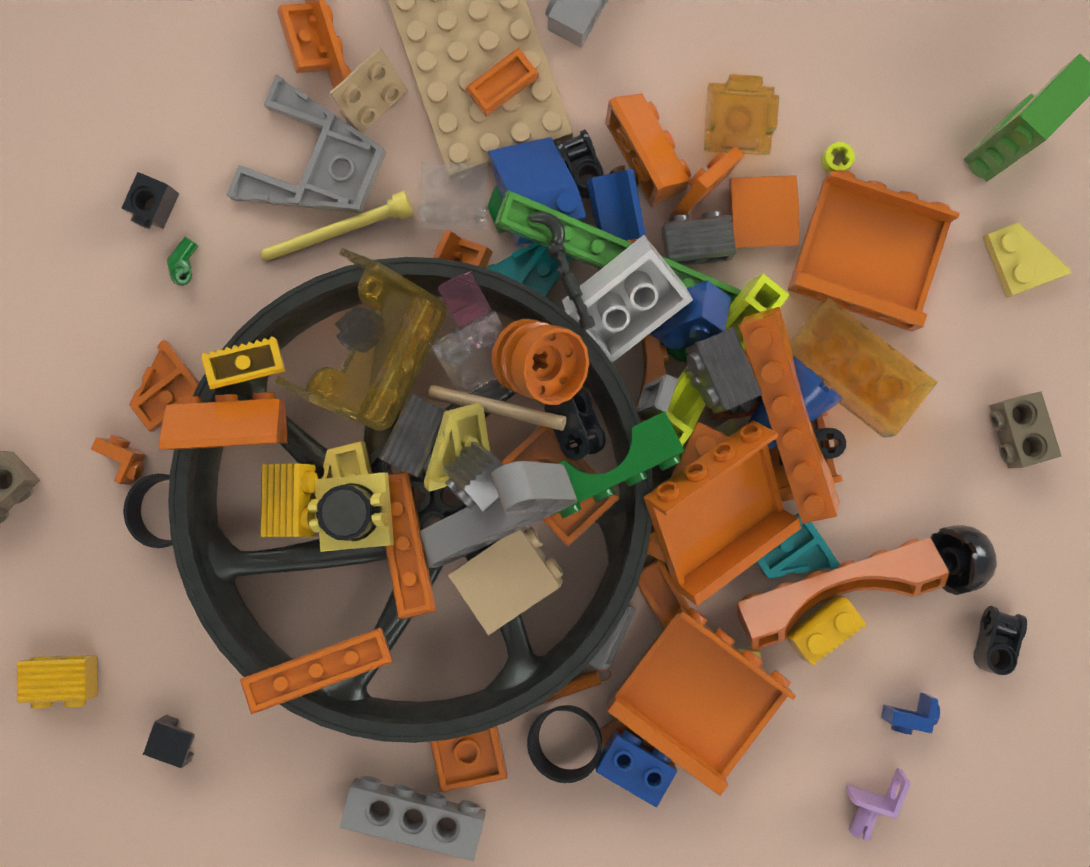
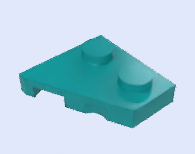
[487,242,572,297]
[756,512,840,579]

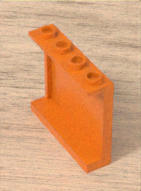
[787,170,960,332]
[644,420,801,606]
[607,606,796,796]

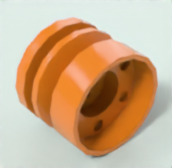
[491,319,589,405]

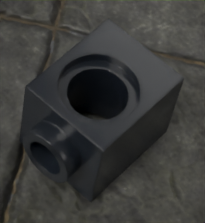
[122,172,179,229]

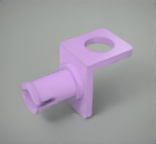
[846,768,910,841]

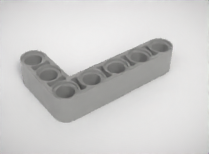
[420,461,577,568]

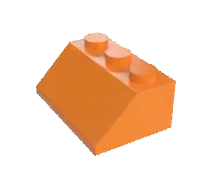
[605,93,691,208]
[159,392,288,450]

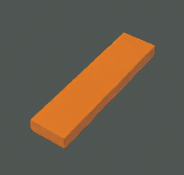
[385,471,437,620]
[240,627,393,715]

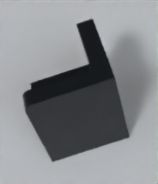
[143,715,194,768]

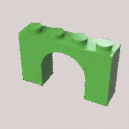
[963,54,1090,182]

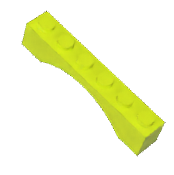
[666,273,790,446]

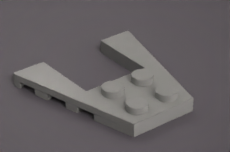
[227,75,386,213]

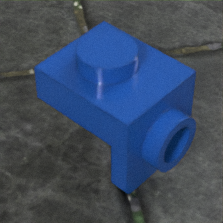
[881,692,940,735]

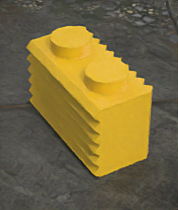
[201,336,286,389]
[260,463,318,537]
[786,595,866,665]
[16,655,98,709]

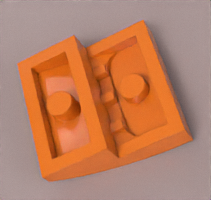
[729,175,799,248]

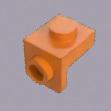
[433,230,493,269]
[91,434,146,485]

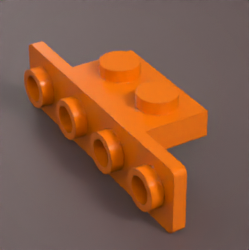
[277,0,352,89]

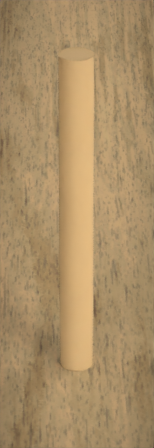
[429,385,566,431]

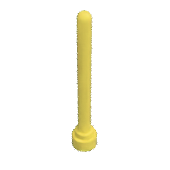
[261,190,414,261]

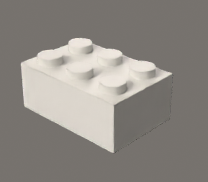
[562,235,693,363]

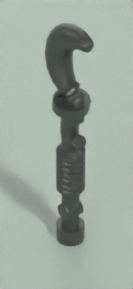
[529,212,595,330]

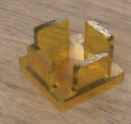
[703,74,779,156]

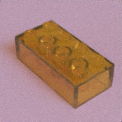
[790,298,938,438]

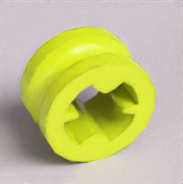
[821,142,855,174]

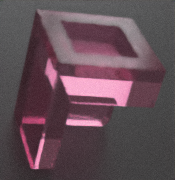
[438,270,491,327]

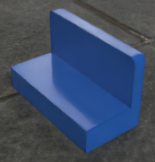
[587,169,646,241]

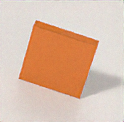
[430,726,507,792]

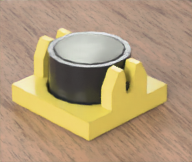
[308,472,394,552]

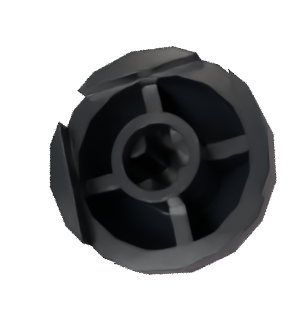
[930,525,997,595]

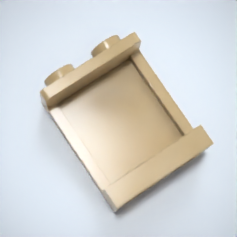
[448,527,563,636]

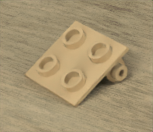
[330,47,408,133]

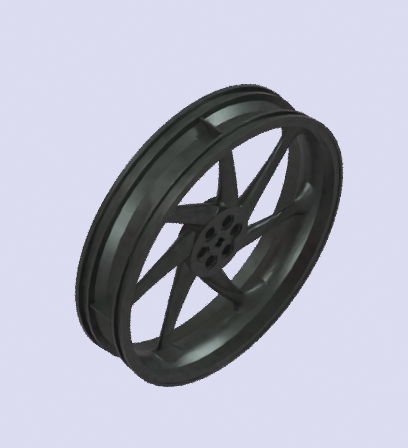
[168,257,653,743]

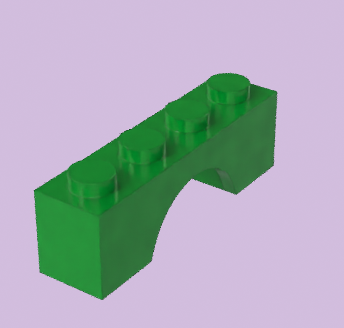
[550,411,685,519]

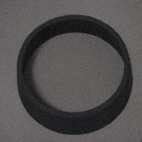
[123,473,173,548]
[527,705,602,783]

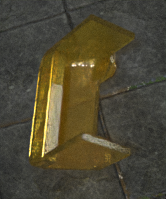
[275,248,446,431]

